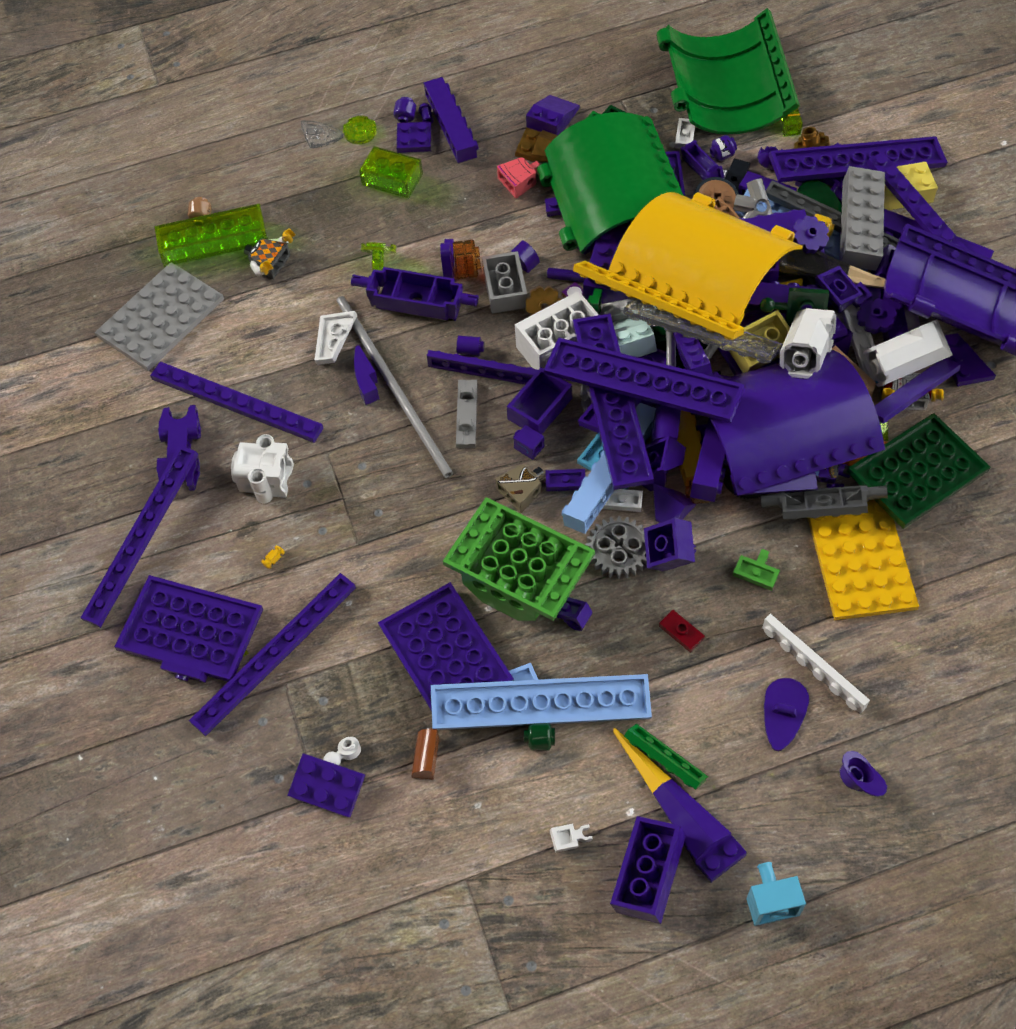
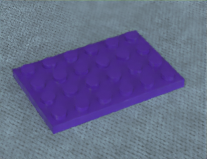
[114,575,263,682]
[378,582,514,712]

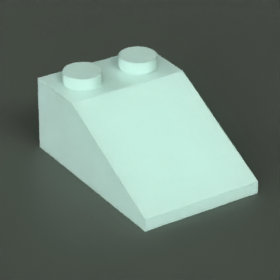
[613,313,657,357]

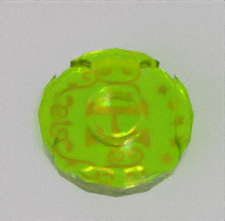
[343,116,377,144]

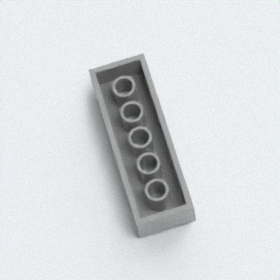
[839,166,885,271]

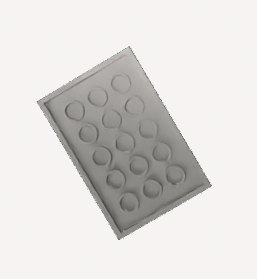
[95,262,224,371]

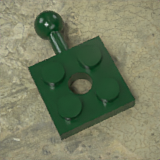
[760,287,829,326]

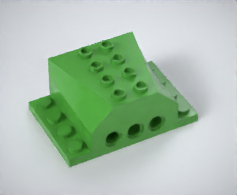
[443,497,595,621]

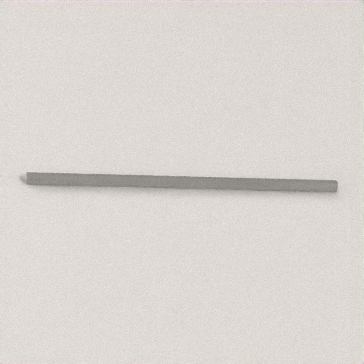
[336,296,453,478]

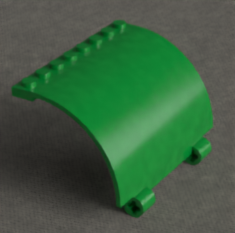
[656,8,800,135]
[537,112,684,253]

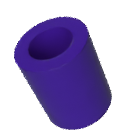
[456,335,485,356]

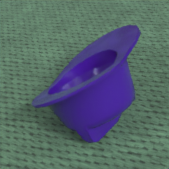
[840,751,887,797]

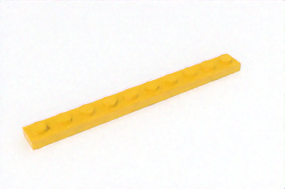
[573,261,745,340]

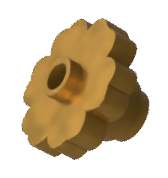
[794,127,830,149]
[525,286,562,316]

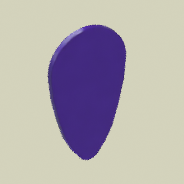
[764,678,809,751]

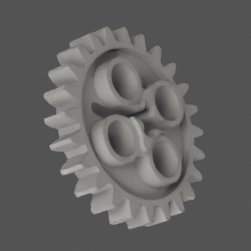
[586,516,647,579]

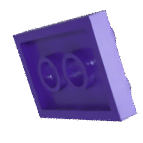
[287,753,365,818]

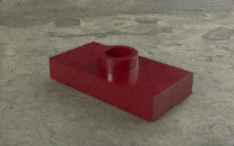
[659,610,705,653]

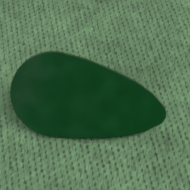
[797,180,842,212]

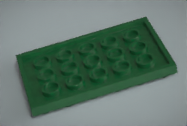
[847,413,991,529]

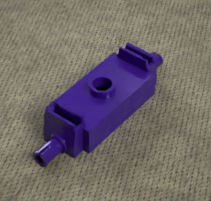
[351,267,479,321]

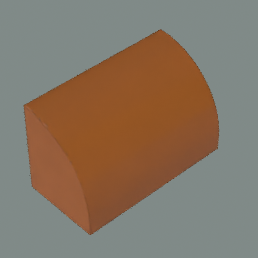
[411,729,439,780]

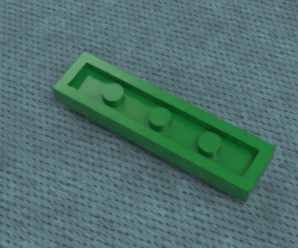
[624,724,708,790]

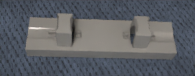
[456,380,478,448]

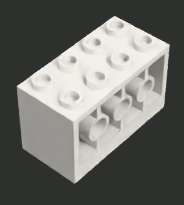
[515,291,599,370]

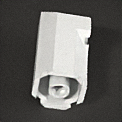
[780,308,836,379]
[863,320,952,387]

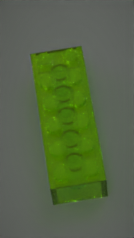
[154,203,268,267]

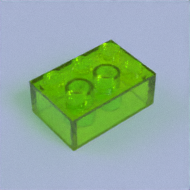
[359,146,423,198]

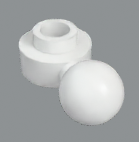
[323,737,361,765]

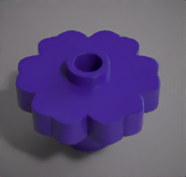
[791,216,829,254]
[856,298,897,334]

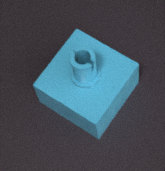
[746,862,806,926]

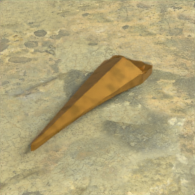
[515,127,558,162]

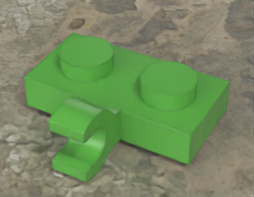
[733,549,780,591]

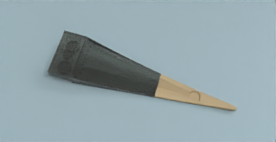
[779,249,885,289]

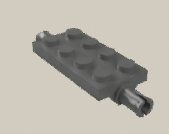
[761,485,888,520]

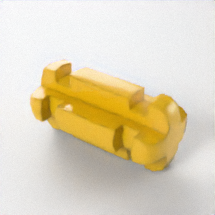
[261,545,285,569]

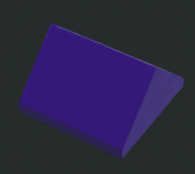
[815,266,863,313]

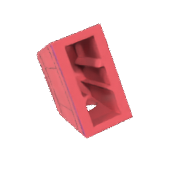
[497,157,540,199]

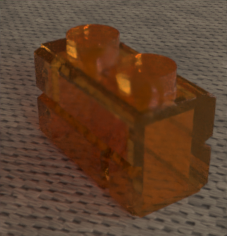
[452,239,481,280]

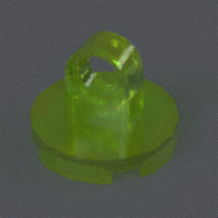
[361,242,396,272]

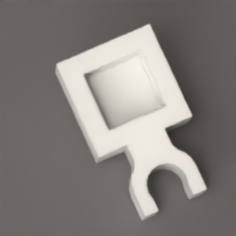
[550,824,593,853]

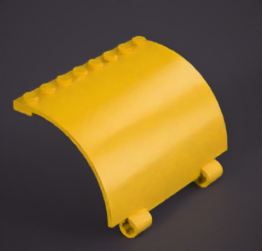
[609,192,803,325]

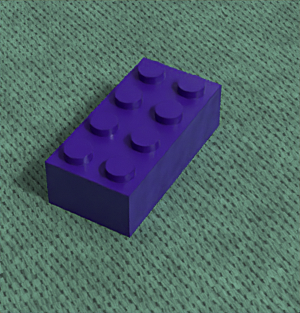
[610,816,686,924]

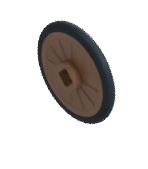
[694,177,739,209]

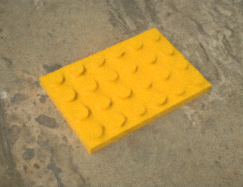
[807,499,919,621]

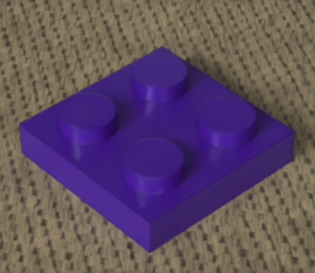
[397,122,431,153]

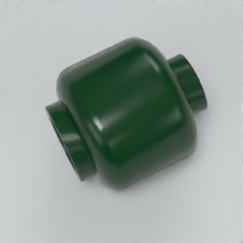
[524,723,555,751]

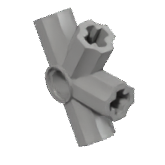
[733,178,773,219]

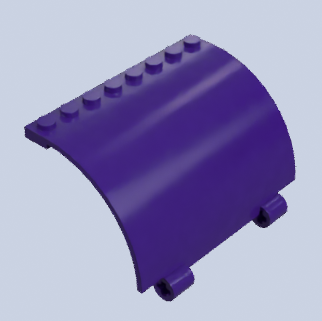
[884,224,1016,356]
[710,350,885,496]

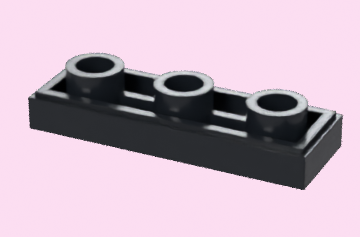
[725,158,751,191]

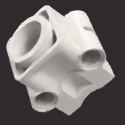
[231,434,294,504]

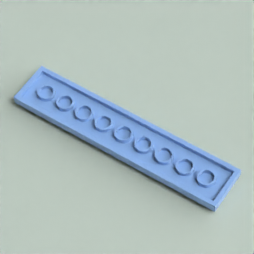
[431,674,652,730]

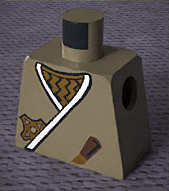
[495,465,545,514]

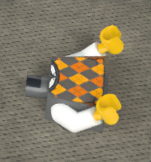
[244,229,296,280]

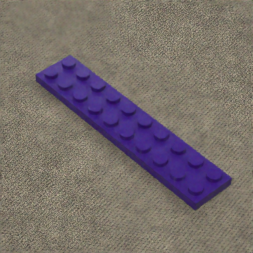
[769,136,948,183]
[572,314,654,490]
[544,338,745,423]

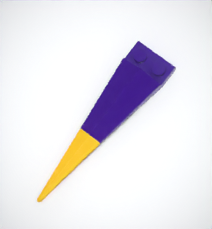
[613,728,747,883]

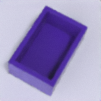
[507,367,573,435]

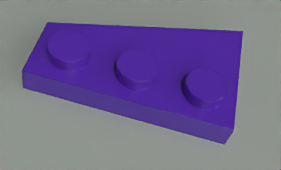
[945,333,996,387]

